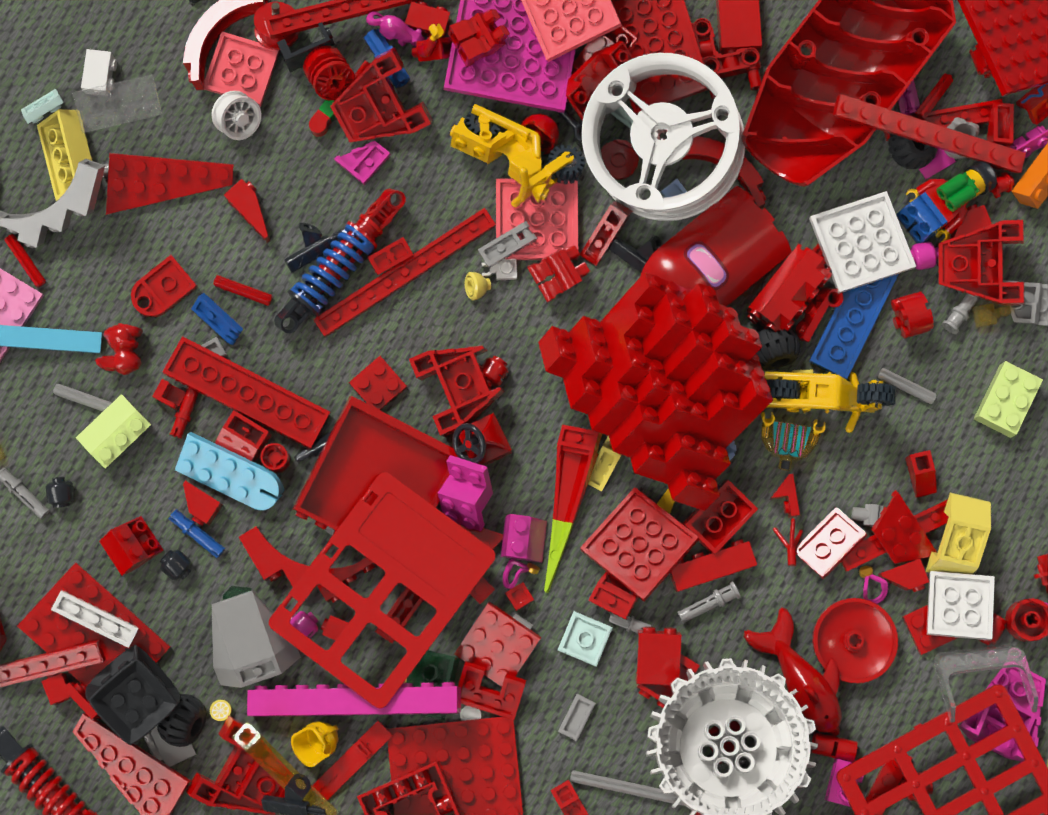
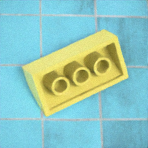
[37,109,93,201]

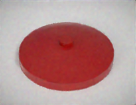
[812,598,898,683]

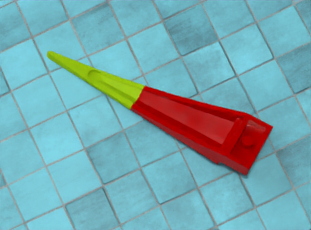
[544,425,602,593]

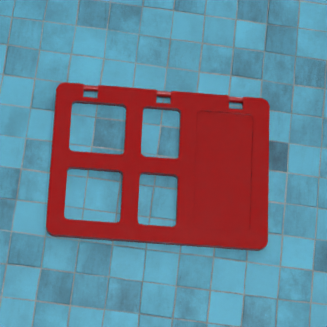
[269,472,496,709]

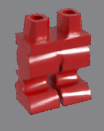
[527,245,590,302]

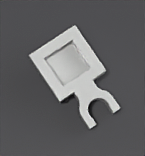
[482,259,517,280]

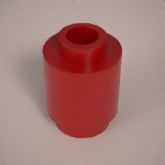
[978,613,1007,646]

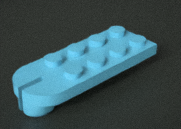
[175,432,284,510]

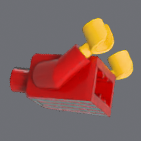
[412,23,452,62]

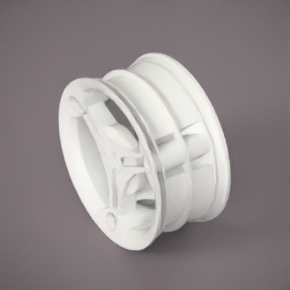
[582,53,745,221]

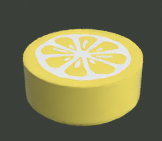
[210,700,232,721]

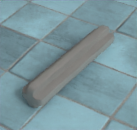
[878,368,937,404]
[53,384,112,412]

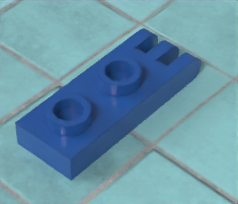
[191,293,243,345]

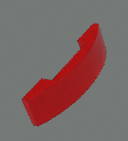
[550,780,588,815]

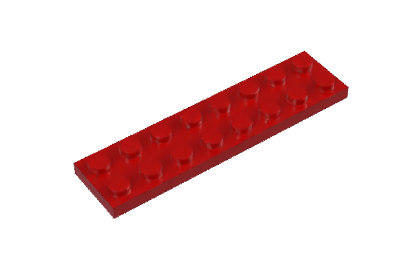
[162,336,330,449]

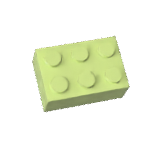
[974,361,1043,438]

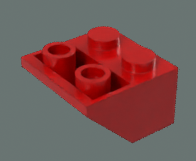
[99,516,164,576]

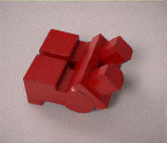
[448,9,510,67]

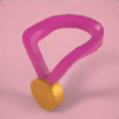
[502,559,540,589]
[859,566,888,604]

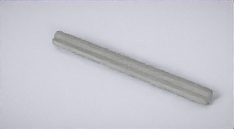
[570,771,685,806]

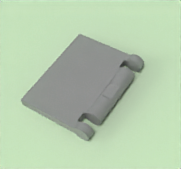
[144,726,196,767]

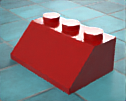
[683,480,758,554]

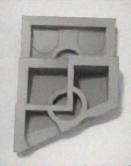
[1003,280,1048,326]

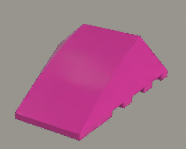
[958,660,1046,762]

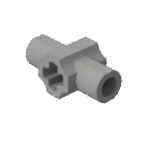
[851,504,883,527]

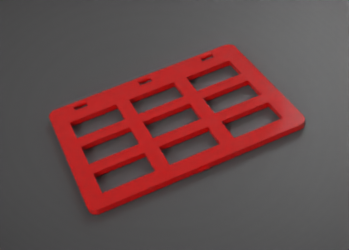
[836,684,1048,815]

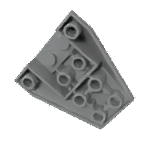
[212,590,301,688]

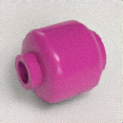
[910,242,939,270]
[290,611,318,639]

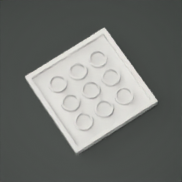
[809,191,916,294]

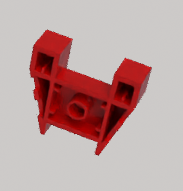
[409,346,505,437]

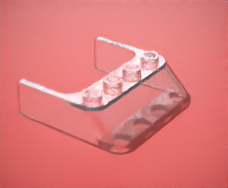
[934,644,1038,723]

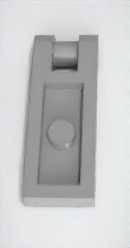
[478,221,538,268]

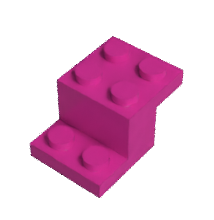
[438,455,493,531]

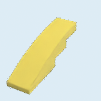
[588,436,622,492]

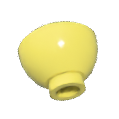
[465,272,491,301]

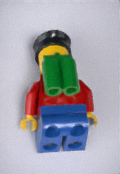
[896,161,997,244]

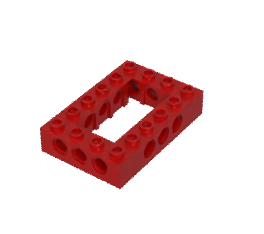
[357,760,461,815]

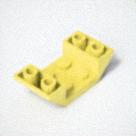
[926,492,991,574]

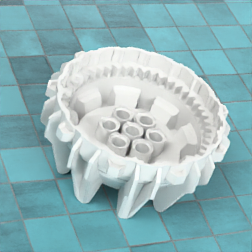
[646,659,818,815]

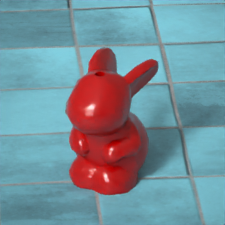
[95,323,143,375]

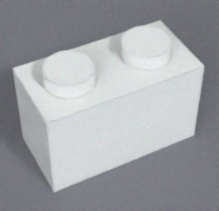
[81,49,117,97]

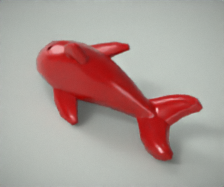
[744,608,842,737]

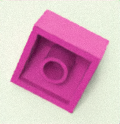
[501,514,547,563]

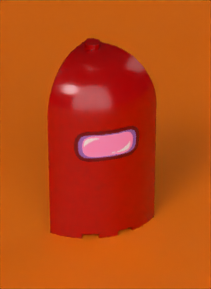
[640,186,792,306]

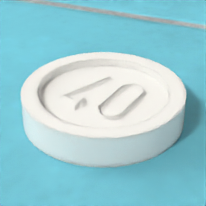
[460,706,481,721]

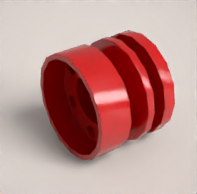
[303,46,355,101]

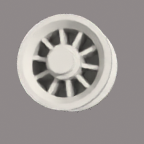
[212,91,261,140]

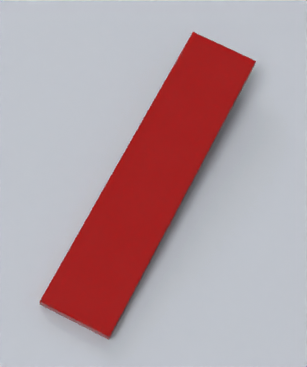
[311,720,393,802]

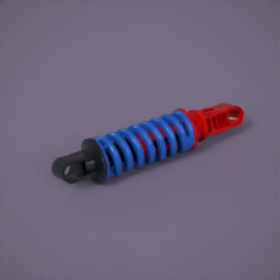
[274,188,406,333]

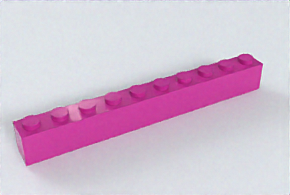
[247,682,461,717]

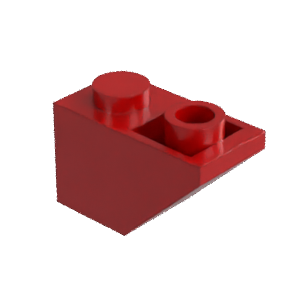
[905,450,937,498]

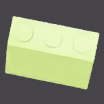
[76,394,151,468]

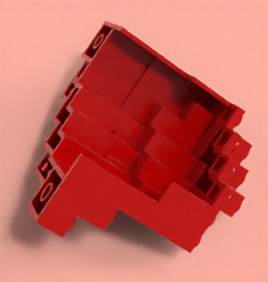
[538,272,773,511]

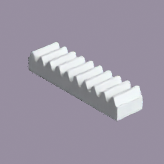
[51,590,139,648]

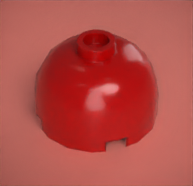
[521,114,559,154]

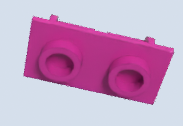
[898,80,920,115]
[1010,126,1048,158]

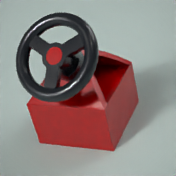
[453,413,512,466]

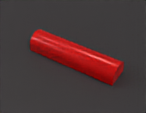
[375,587,423,643]

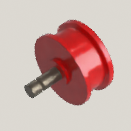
[254,2,299,50]

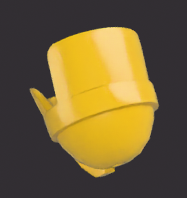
[291,721,339,767]

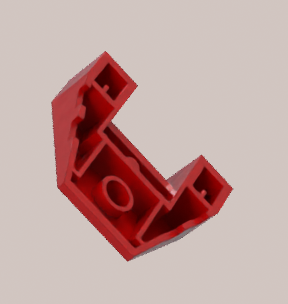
[330,47,433,142]
[939,220,1025,306]
[186,716,294,815]

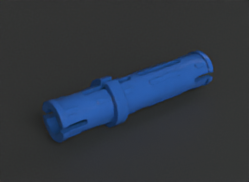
[168,509,225,559]

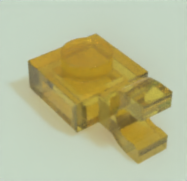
[972,303,1011,328]

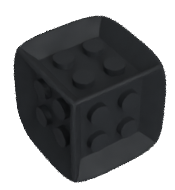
[85,645,180,745]

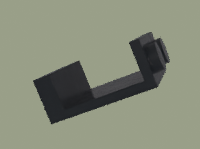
[277,22,335,72]

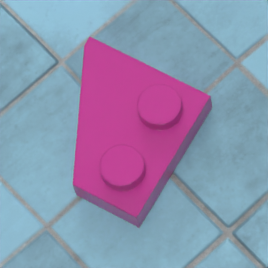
[334,141,391,185]

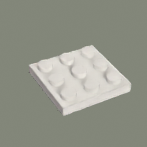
[927,571,995,640]

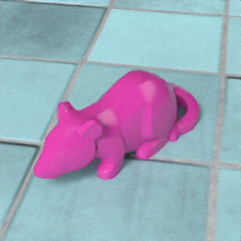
[366,11,425,46]

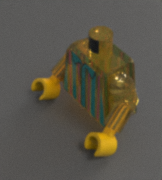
[761,412,826,471]

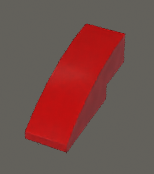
[987,102,1014,169]

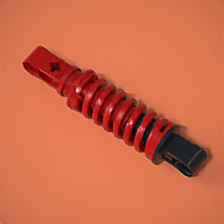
[0,726,98,815]

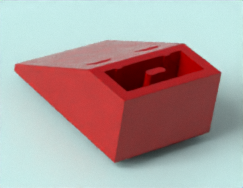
[215,410,272,462]

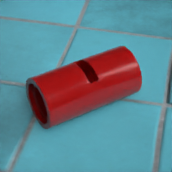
[811,732,857,762]

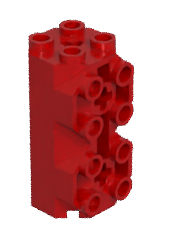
[746,244,832,332]

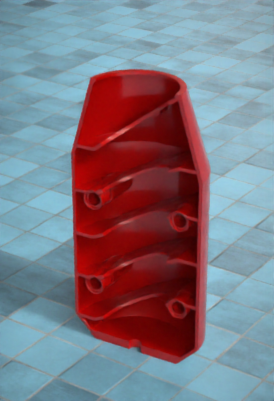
[741,0,956,186]

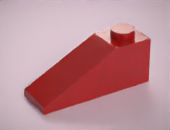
[224,179,270,243]
[580,201,633,266]

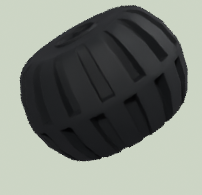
[888,133,938,169]
[756,328,801,371]
[157,694,207,747]

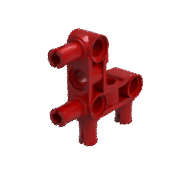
[692,18,762,99]

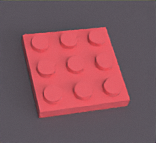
[204,31,280,107]

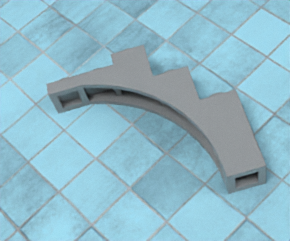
[0,159,105,248]

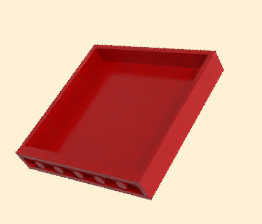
[293,396,458,534]

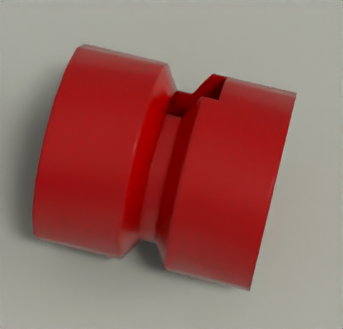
[260,443,291,473]

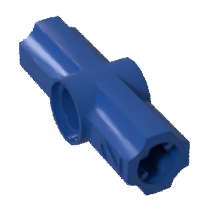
[364,29,410,88]

